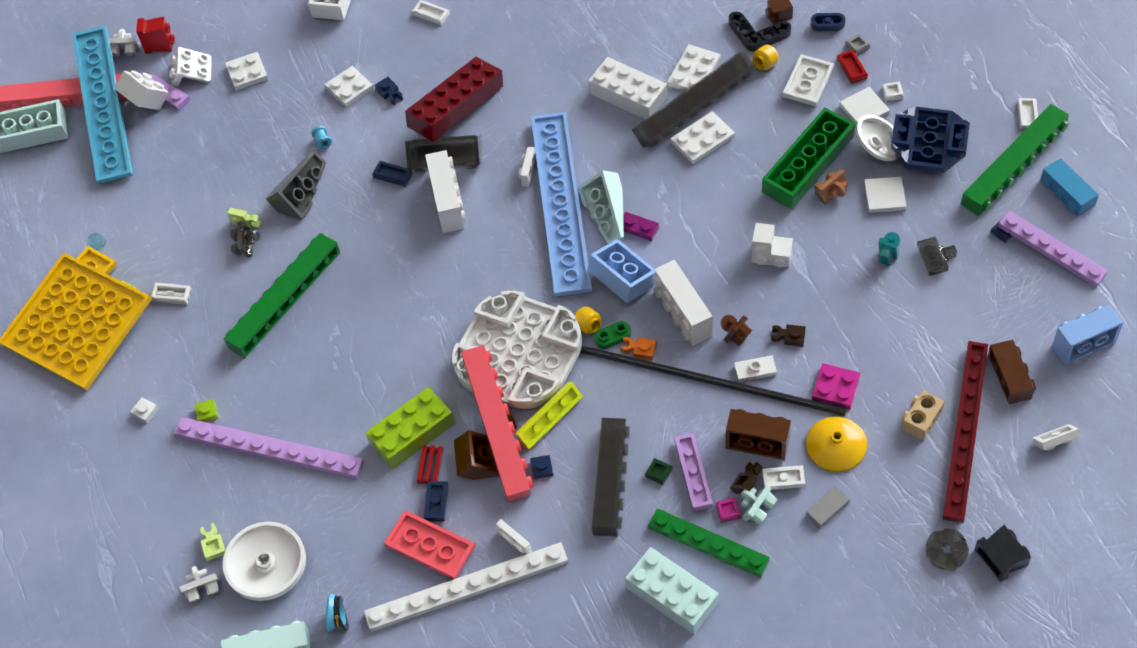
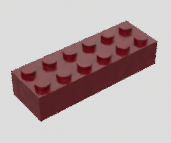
[405,57,503,142]

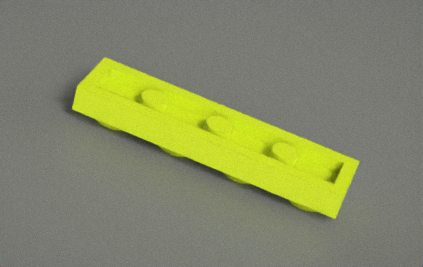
[515,382,583,449]

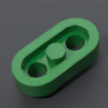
[594,321,631,349]

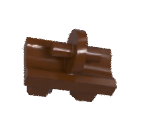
[720,315,752,346]

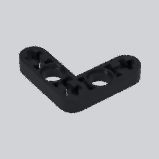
[728,11,791,52]

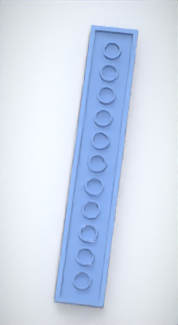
[531,112,592,297]

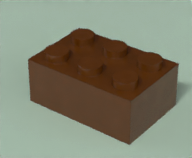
[725,409,791,460]

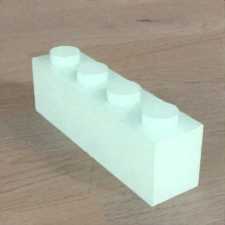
[221,621,311,648]

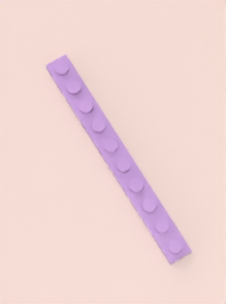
[174,417,364,479]

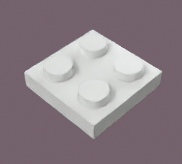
[226,52,268,91]
[325,66,374,108]

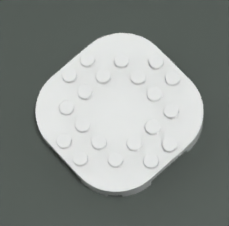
[452,291,582,409]

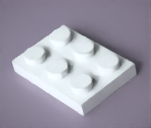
[668,44,721,96]
[782,54,834,107]
[670,111,735,165]

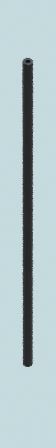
[580,345,847,416]

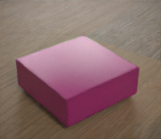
[716,497,741,523]

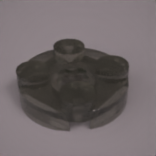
[925,528,969,572]

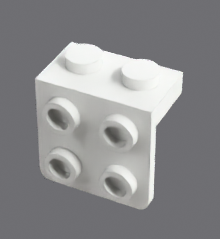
[169,47,212,87]

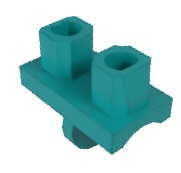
[878,232,900,266]

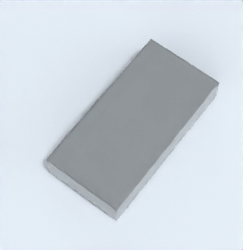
[806,486,850,528]

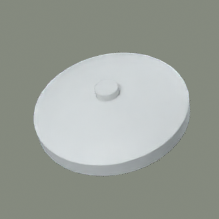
[223,522,306,601]

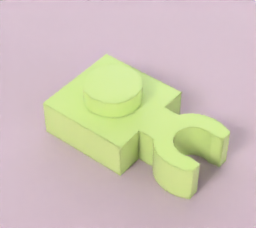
[227,207,262,228]
[200,523,226,561]

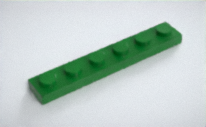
[648,508,770,578]

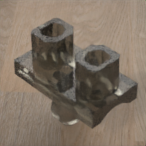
[230,221,260,258]

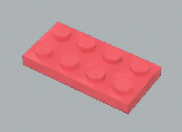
[384,510,476,580]

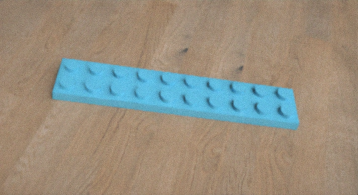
[72,25,133,184]

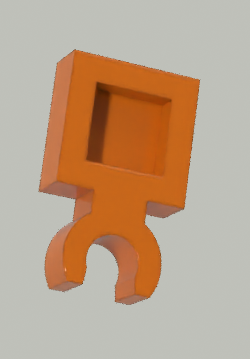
[621,337,657,360]

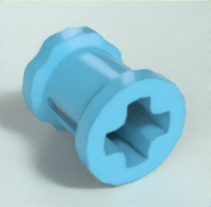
[311,126,332,149]

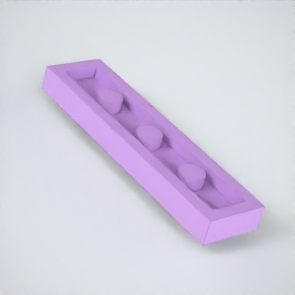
[674,433,713,511]

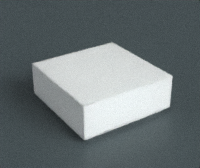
[882,82,904,102]

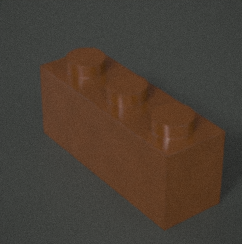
[988,339,1036,404]

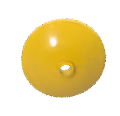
[806,417,867,472]

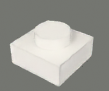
[130,397,159,423]

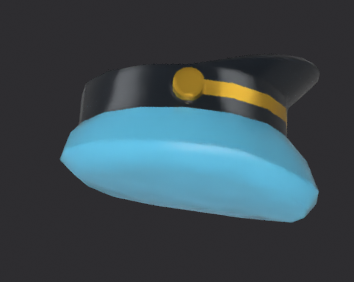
[326,594,349,632]

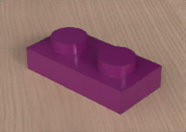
[623,212,659,241]

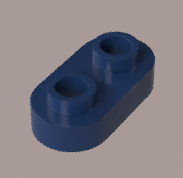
[810,13,846,31]

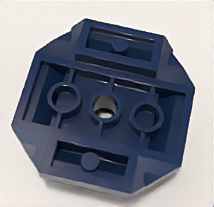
[891,106,970,173]

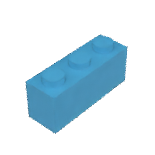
[1040,158,1099,216]

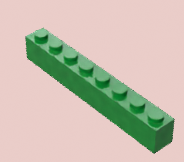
[960,104,1069,216]
[223,233,340,358]

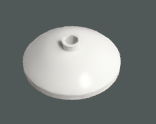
[855,115,899,161]

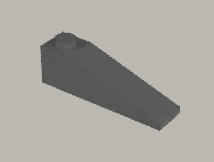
[266,150,326,220]

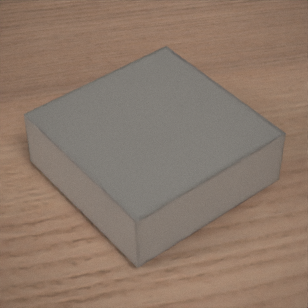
[845,34,870,55]

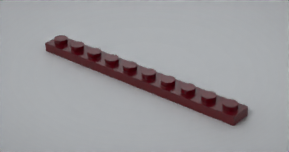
[943,341,988,523]

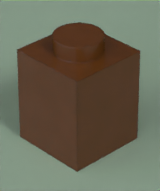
[765,0,793,24]

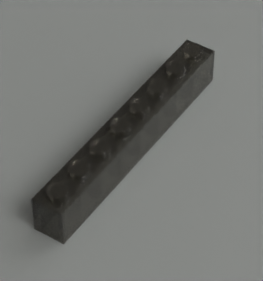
[632,50,755,148]

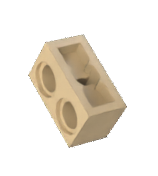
[901,390,945,441]

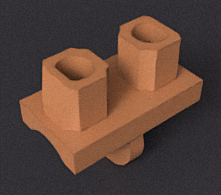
[814,169,848,204]

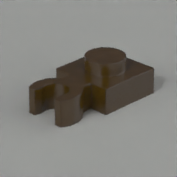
[771,324,806,347]
[730,462,763,494]

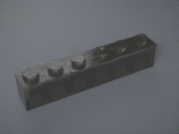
[592,418,630,537]

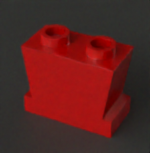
[136,16,175,54]

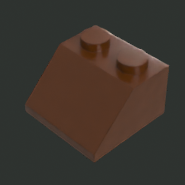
[454,430,499,480]

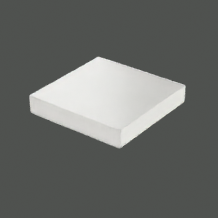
[839,87,890,124]
[864,177,907,213]

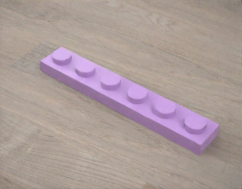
[998,210,1108,287]

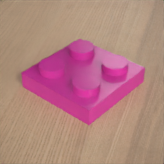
[812,363,861,410]

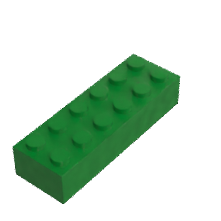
[762,107,855,209]

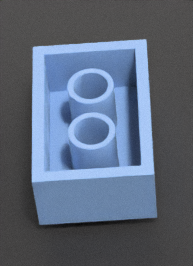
[587,239,655,303]
[1051,305,1123,366]

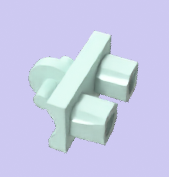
[741,485,777,524]

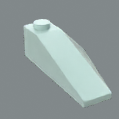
[578,171,624,244]

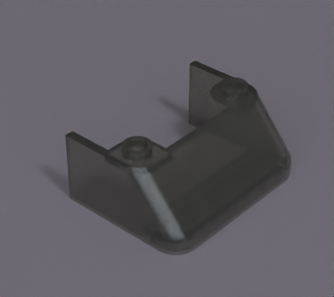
[405,135,482,172]

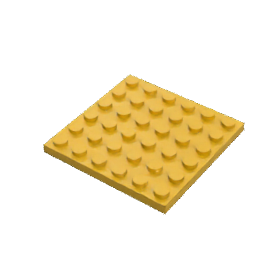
[0,252,152,391]

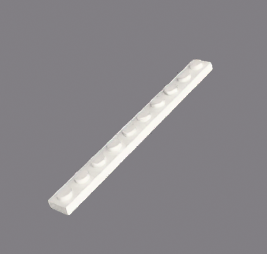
[364,542,569,632]

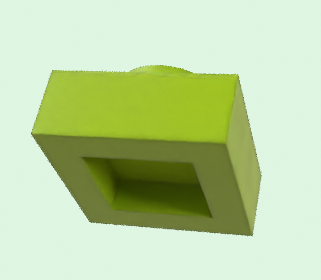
[195,399,218,422]

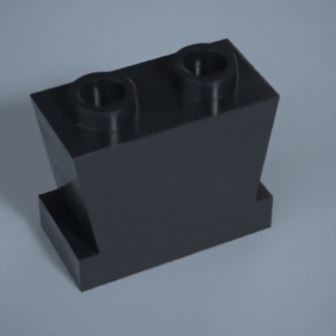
[974,524,1031,582]

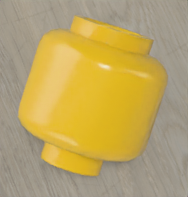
[752,45,778,71]
[574,306,602,335]

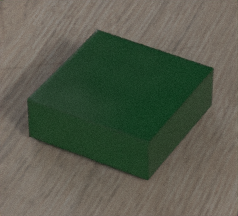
[645,458,672,485]

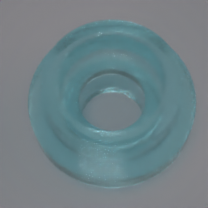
[87,233,106,250]

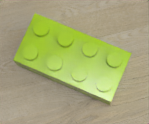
[365,386,455,470]

